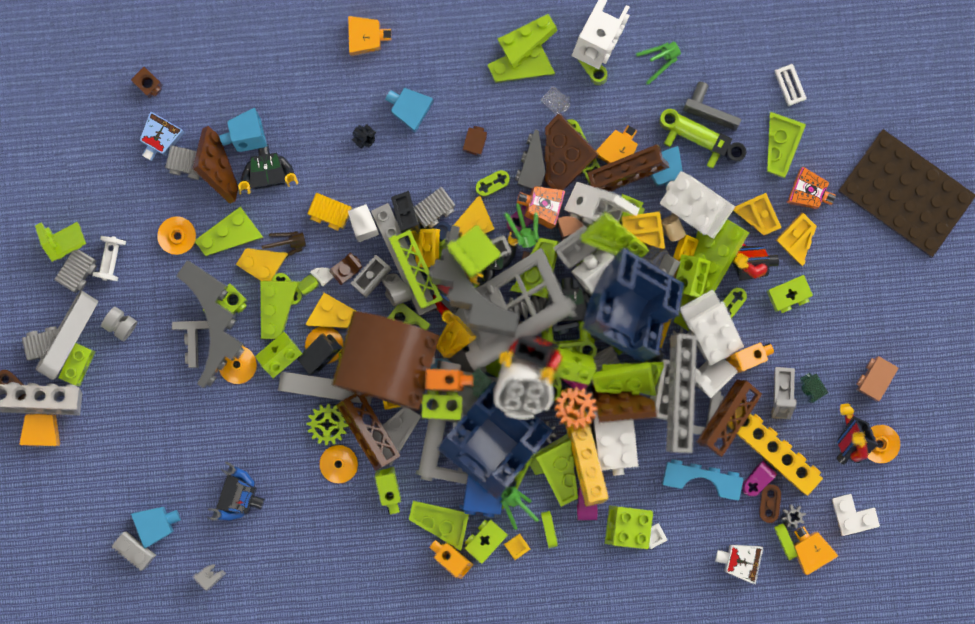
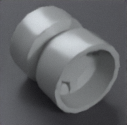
[101,306,137,342]

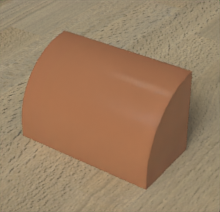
[557,216,584,240]

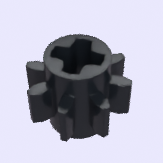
[352,124,376,149]

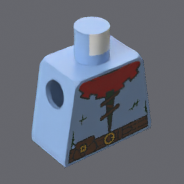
[140,112,185,161]

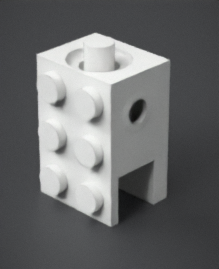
[572,0,630,69]
[660,171,735,239]
[564,182,639,227]
[571,249,614,297]
[680,290,744,366]
[593,412,638,476]

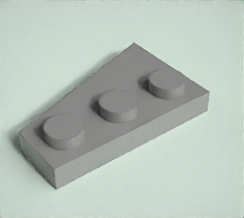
[358,408,422,466]

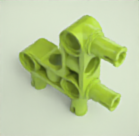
[541,320,597,401]

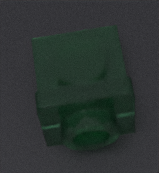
[470,368,492,399]

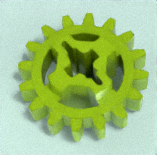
[307,404,349,446]

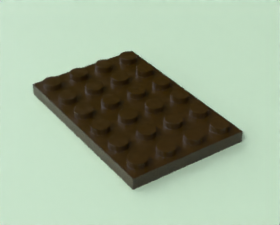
[838,129,975,258]

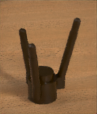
[262,231,306,258]

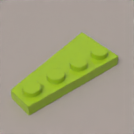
[580,212,649,258]

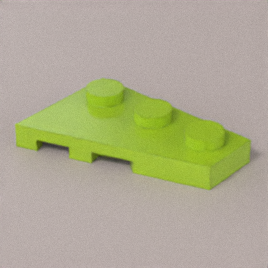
[498,14,557,69]
[510,238,560,298]
[593,362,656,396]
[535,438,578,507]
[409,500,469,551]

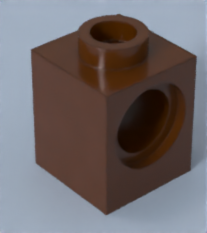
[131,67,163,98]
[463,126,487,157]

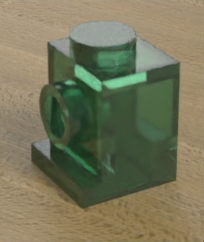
[800,372,829,403]

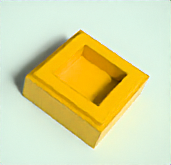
[504,533,531,560]

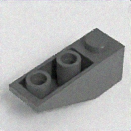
[515,129,545,190]

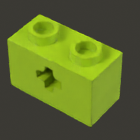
[766,275,813,313]
[255,332,303,378]
[553,348,596,385]
[465,519,508,564]

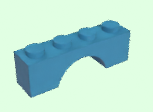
[662,459,744,501]

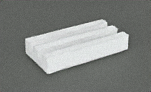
[774,64,806,107]

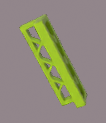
[389,230,442,310]

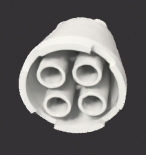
[494,356,554,419]

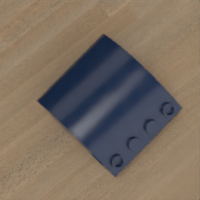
[583,248,684,363]
[437,381,554,499]

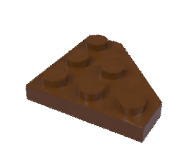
[545,113,599,191]
[192,126,239,204]
[592,385,657,423]

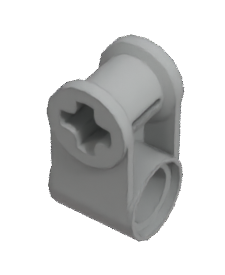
[382,274,412,306]

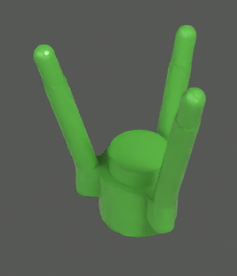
[636,41,681,84]
[504,203,539,248]
[500,486,539,530]

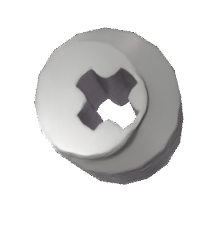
[508,295,547,320]

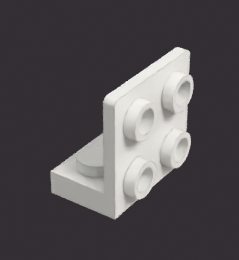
[695,359,738,398]

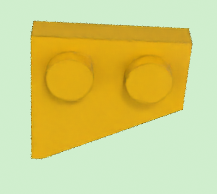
[454,196,495,235]
[621,212,665,249]
[236,248,288,281]
[306,293,356,329]
[436,316,477,358]

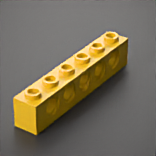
[560,388,608,507]
[727,402,823,496]

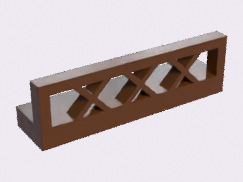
[587,144,670,192]
[697,379,762,457]
[336,393,400,471]

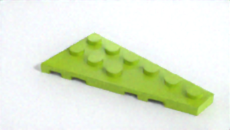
[674,219,750,332]

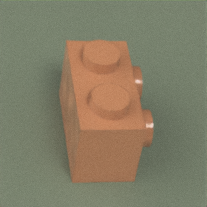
[856,356,899,402]

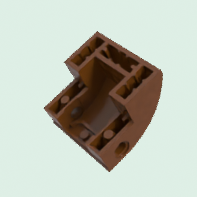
[332,311,440,410]

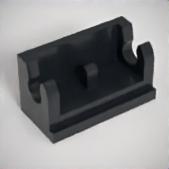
[391,191,420,238]
[297,333,343,375]

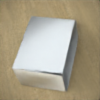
[348,204,379,242]

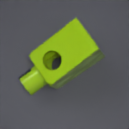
[375,467,401,514]

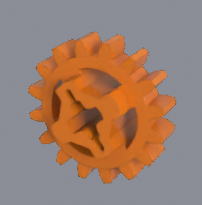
[554,387,597,430]

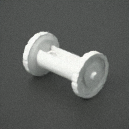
[92,236,126,281]

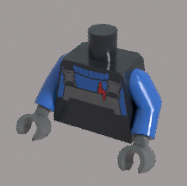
[207,461,265,521]

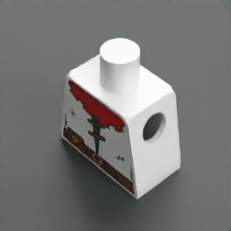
[715,545,763,584]

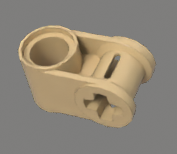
[661,212,686,241]

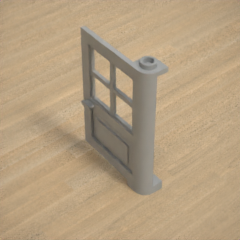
[455,248,577,375]
[415,361,498,484]

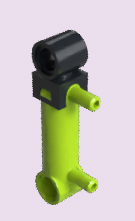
[659,109,747,168]

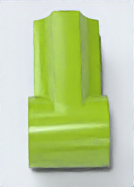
[577,59,607,85]

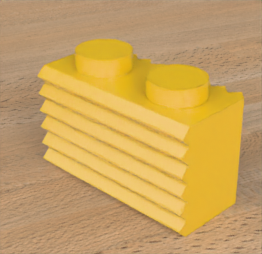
[307,193,352,231]

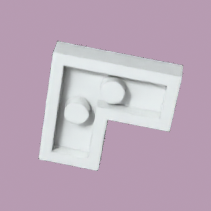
[832,494,880,536]

